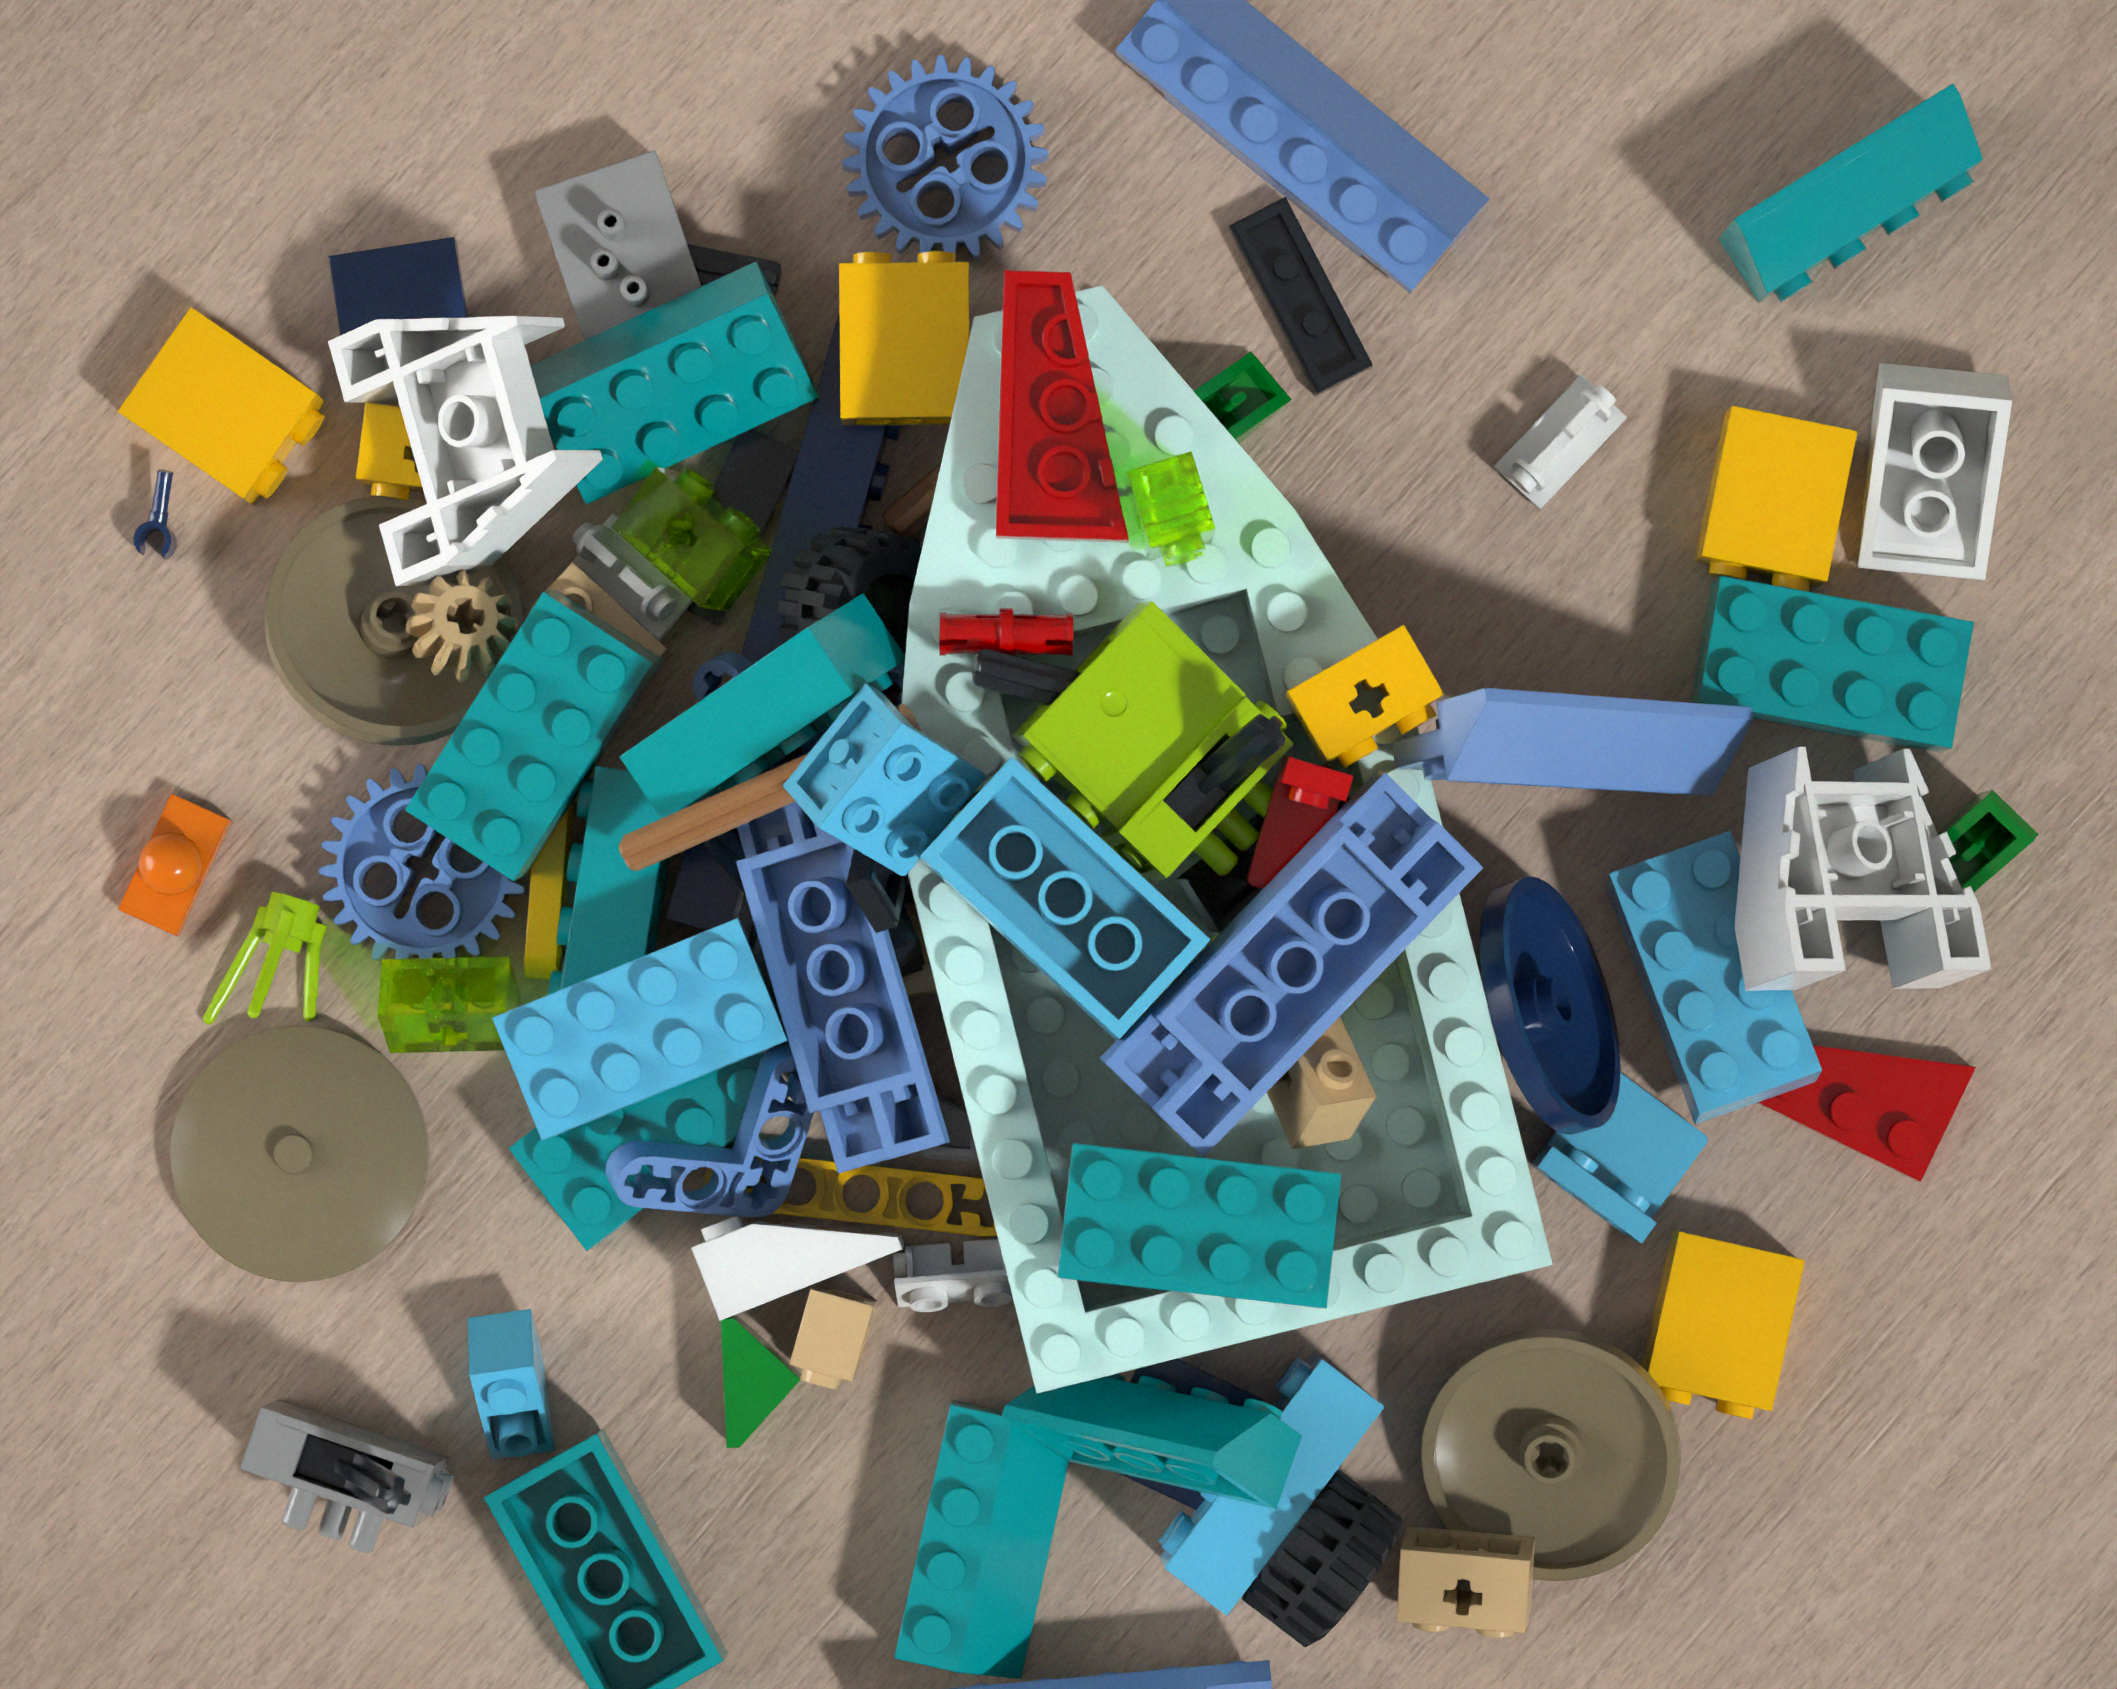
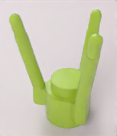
[203,892,327,1025]

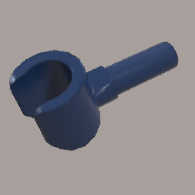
[133,469,177,560]

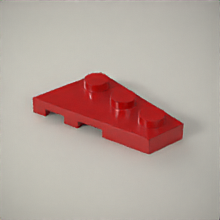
[1757,1045,1976,1182]

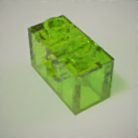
[1125,451,1216,567]
[611,467,772,611]
[377,956,521,1053]

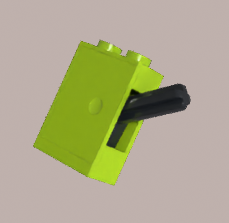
[972,601,1246,829]
[1099,697,1294,883]

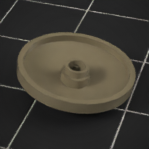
[264,496,523,746]
[170,1026,429,1282]
[1421,1329,1681,1581]

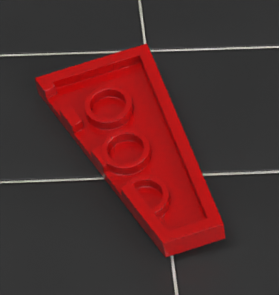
[996,270,1129,543]

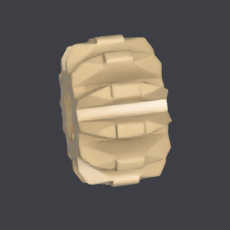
[406,569,518,683]

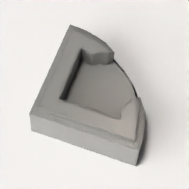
[920,1096,979,1162]

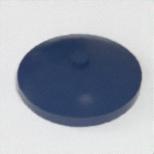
[1480,877,1621,1135]

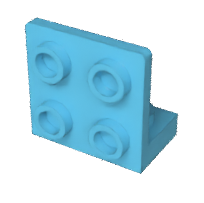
[783,683,985,876]
[1530,1073,1708,1244]

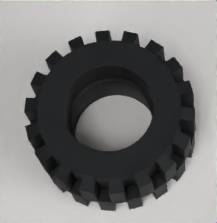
[777,526,922,695]
[1242,1470,1402,1647]

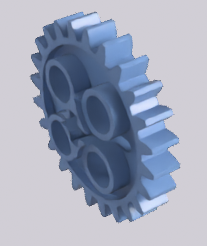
[842,55,1049,260]
[319,764,527,972]

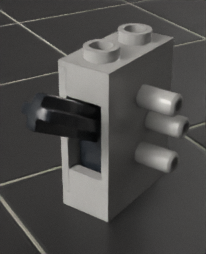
[534,150,782,340]
[240,1399,453,1553]

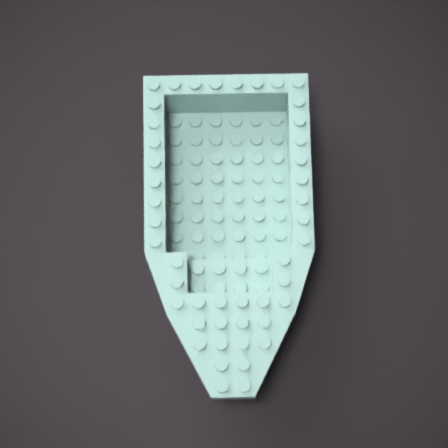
[902,285,1553,1394]

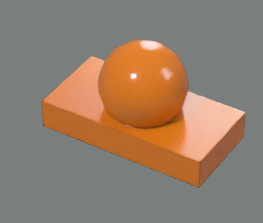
[118,794,232,936]

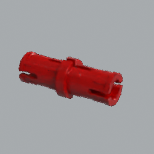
[939,608,1073,656]

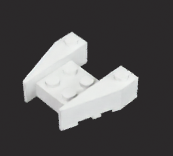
[328,316,603,586]
[1734,747,1991,991]

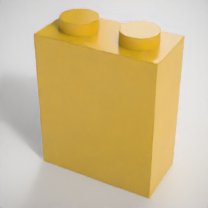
[839,251,970,426]
[117,307,325,505]
[1694,406,1857,592]
[1642,1230,1805,1419]

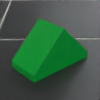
[1194,351,1292,444]
[1938,790,2039,892]
[721,1315,801,1448]

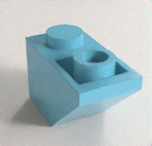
[468,1309,555,1460]

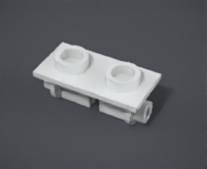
[1494,374,1627,510]
[572,513,700,641]
[893,1239,1013,1312]

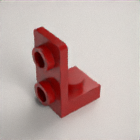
[1247,756,1353,889]

